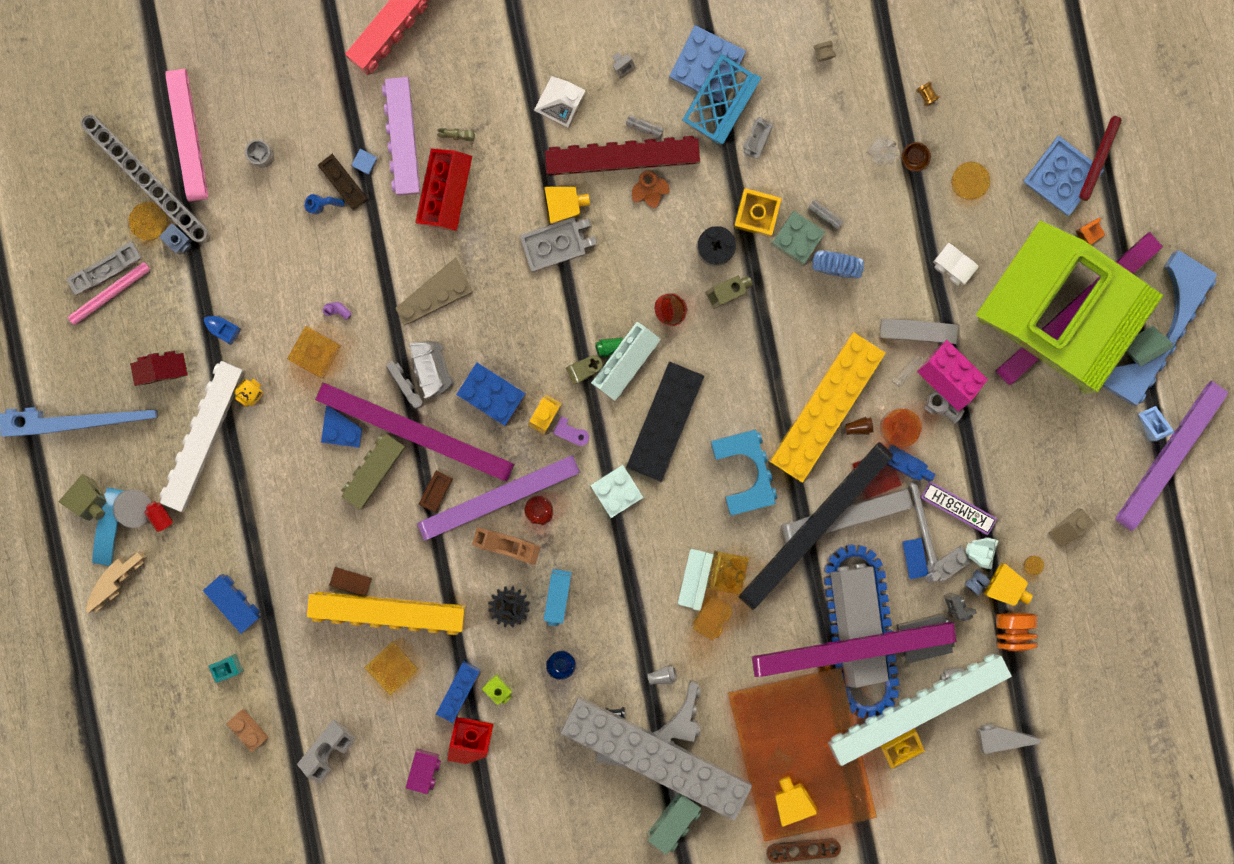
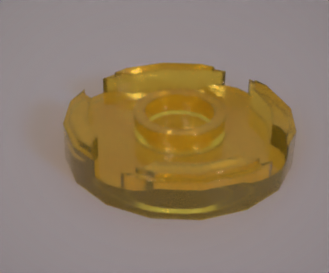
[951,161,990,200]
[129,202,168,240]

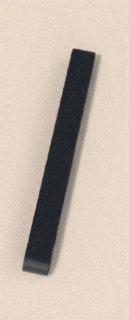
[738,442,894,610]

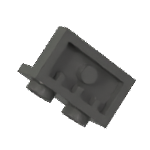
[944,593,977,621]

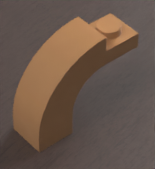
[472,527,541,565]

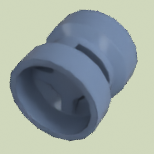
[964,570,991,597]

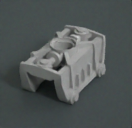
[408,341,454,398]

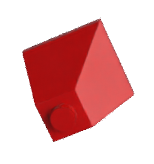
[447,717,494,764]

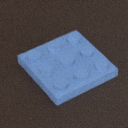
[669,25,746,103]
[1022,135,1104,217]

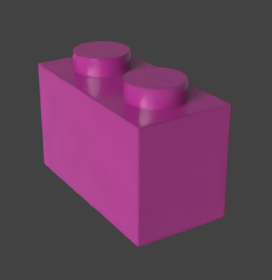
[405,748,441,794]

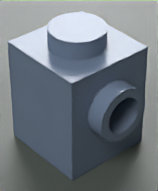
[159,223,193,255]

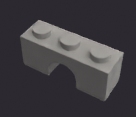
[297,720,356,784]

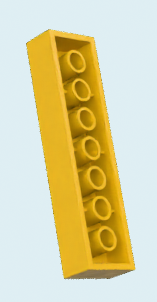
[768,332,886,483]
[307,591,466,635]

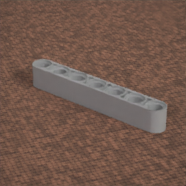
[781,489,913,543]

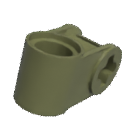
[566,355,603,385]

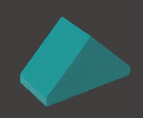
[208,654,243,683]

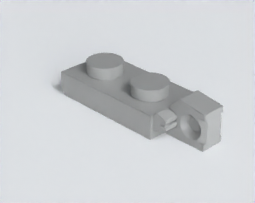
[925,545,971,583]

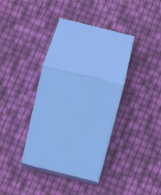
[1138,406,1174,441]

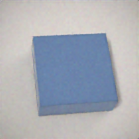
[351,149,378,175]

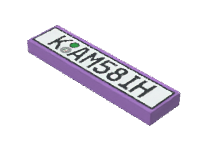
[920,481,997,535]

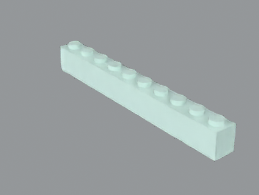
[827,653,1012,766]

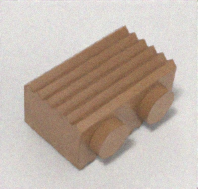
[227,709,268,752]

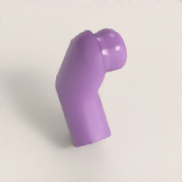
[323,302,352,320]

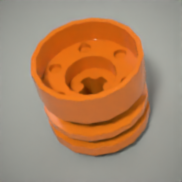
[996,613,1038,651]

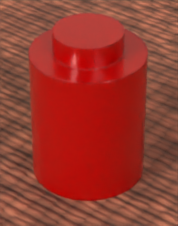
[144,501,173,532]

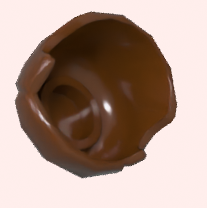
[902,142,931,172]

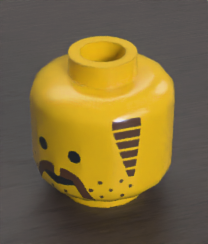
[234,379,263,407]

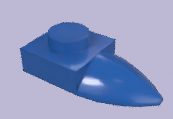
[204,316,241,345]

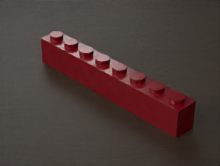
[545,136,700,176]

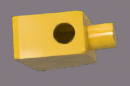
[545,187,590,225]
[528,394,562,435]
[983,563,1033,606]
[776,776,817,827]

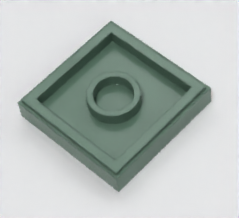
[1125,326,1174,367]

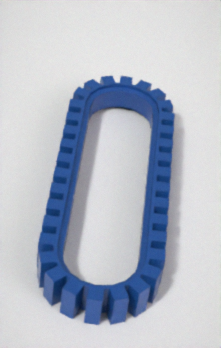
[823,544,899,718]

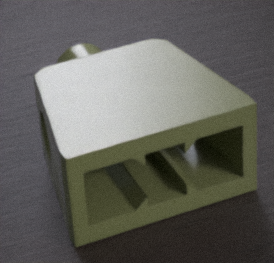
[705,275,753,309]
[58,474,107,521]

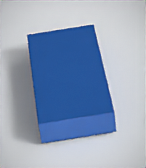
[902,538,928,579]

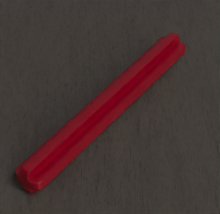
[1079,116,1122,201]

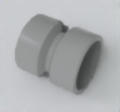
[245,140,274,168]

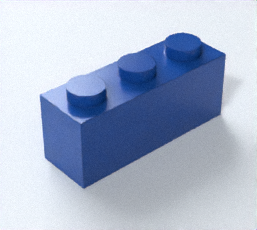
[202,574,261,634]
[436,661,481,723]

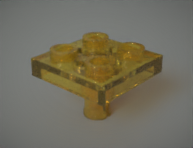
[706,550,749,594]

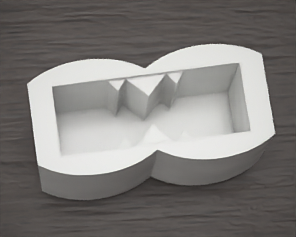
[933,243,979,286]

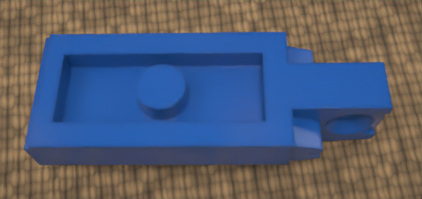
[886,445,936,481]

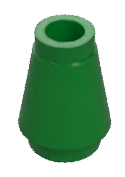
[595,337,623,358]

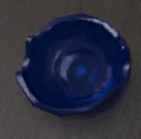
[546,651,576,680]

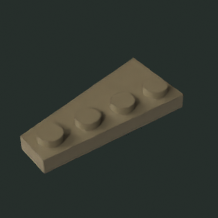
[396,257,473,326]

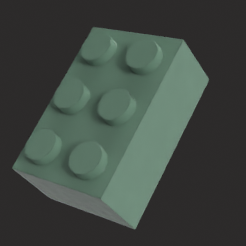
[647,793,702,855]

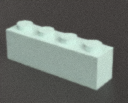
[591,322,661,401]

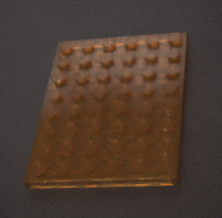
[728,667,877,842]

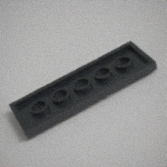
[626,361,704,482]

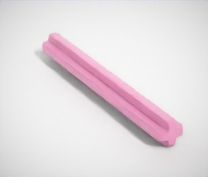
[68,262,150,325]

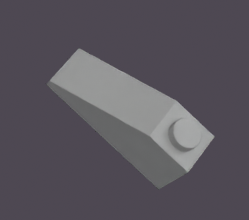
[977,723,1041,754]

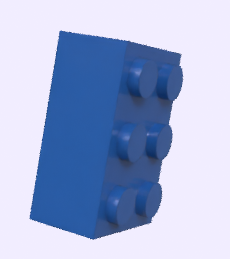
[456,362,526,426]

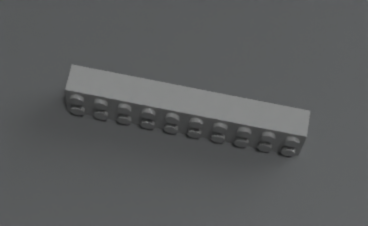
[561,696,752,821]

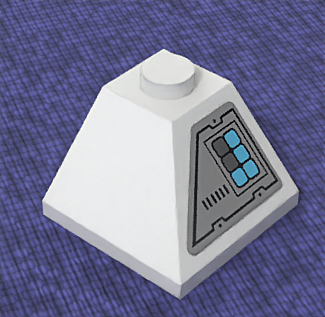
[534,76,586,128]

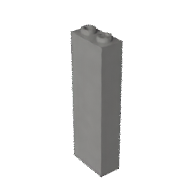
[830,563,889,688]

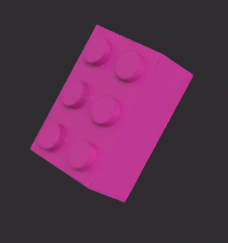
[917,340,988,411]

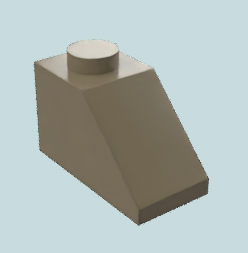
[1048,508,1095,547]

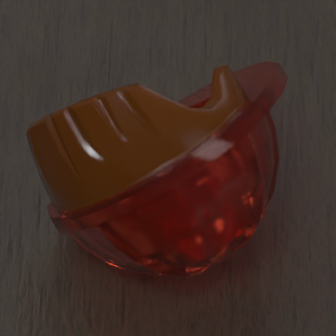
[654,293,688,326]

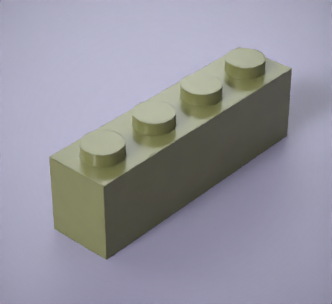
[341,433,406,509]

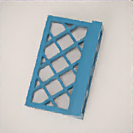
[682,54,761,145]

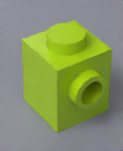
[482,674,512,705]

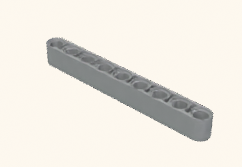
[81,114,210,244]

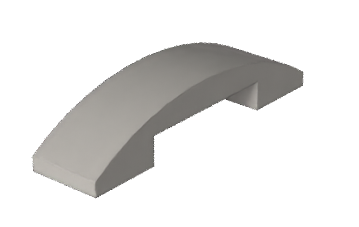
[66,241,142,296]
[880,319,958,344]

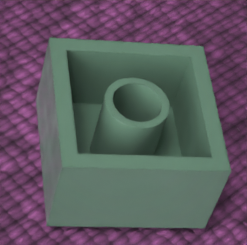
[771,211,825,266]

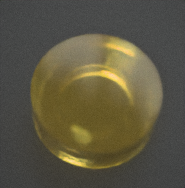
[1024,556,1044,575]

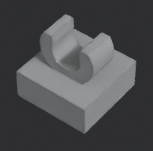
[612,52,635,79]

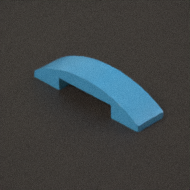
[92,487,124,566]

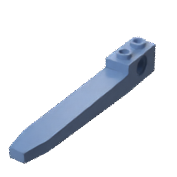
[0,407,158,437]

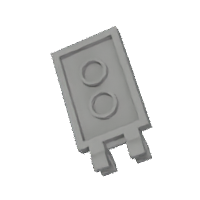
[519,217,598,272]

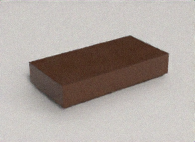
[419,470,453,513]
[329,567,372,596]

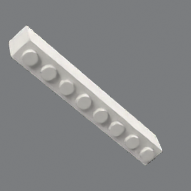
[160,361,245,512]

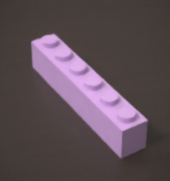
[382,77,421,196]

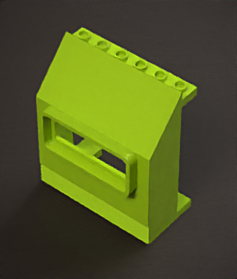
[975,220,1164,394]

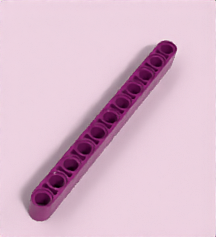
[996,232,1163,386]
[315,382,515,482]
[751,622,957,677]

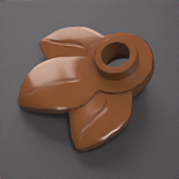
[632,170,670,208]

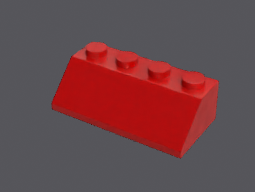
[415,148,473,231]

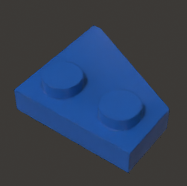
[321,406,362,448]

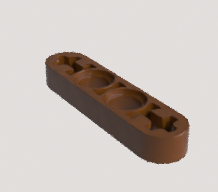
[766,838,841,863]

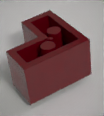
[130,351,188,386]

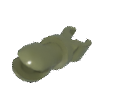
[437,128,475,141]

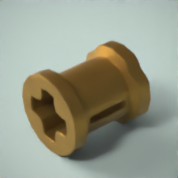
[916,81,940,107]

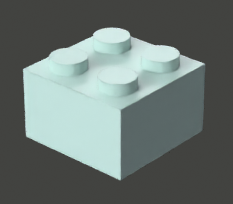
[590,465,644,518]

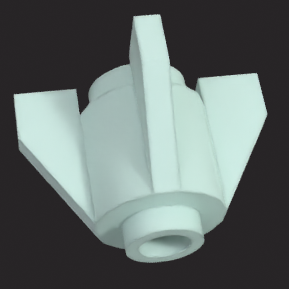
[966,538,998,569]

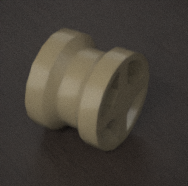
[814,41,836,62]

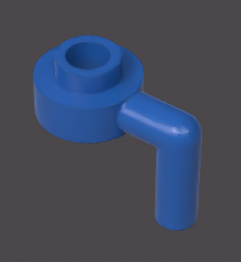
[304,194,345,214]

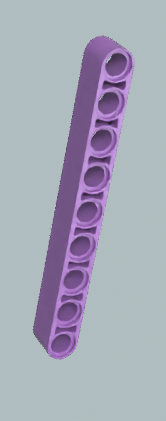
[1115,381,1228,531]
[416,455,580,541]

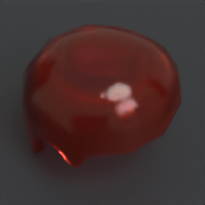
[524,496,554,526]

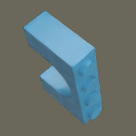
[710,429,778,516]
[543,569,572,626]

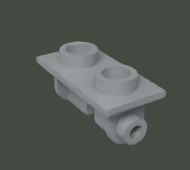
[743,117,774,159]

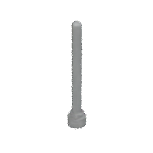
[909,481,939,572]

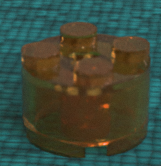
[880,408,922,447]

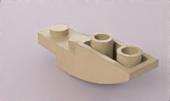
[85,551,146,613]

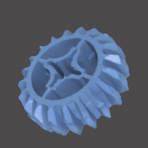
[812,251,864,279]

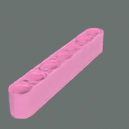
[166,68,208,202]

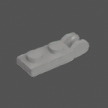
[386,361,422,409]

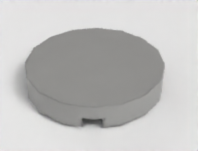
[113,489,151,528]

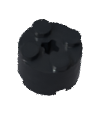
[696,226,736,266]

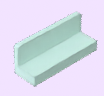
[678,549,714,611]

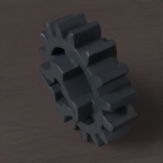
[488,586,530,628]

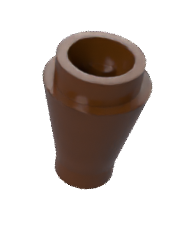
[845,416,874,435]

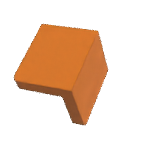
[1076,217,1105,245]

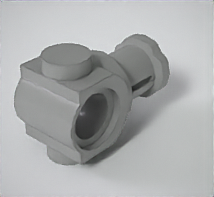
[924,390,965,424]

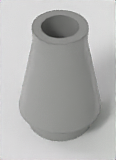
[648,665,677,685]

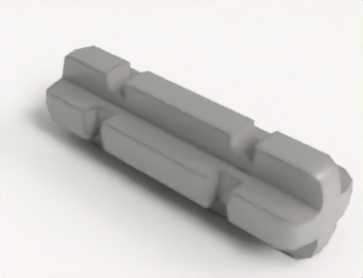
[626,115,663,138]
[808,200,843,229]

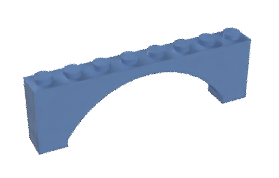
[1102,250,1217,405]

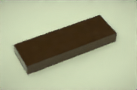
[318,153,368,211]

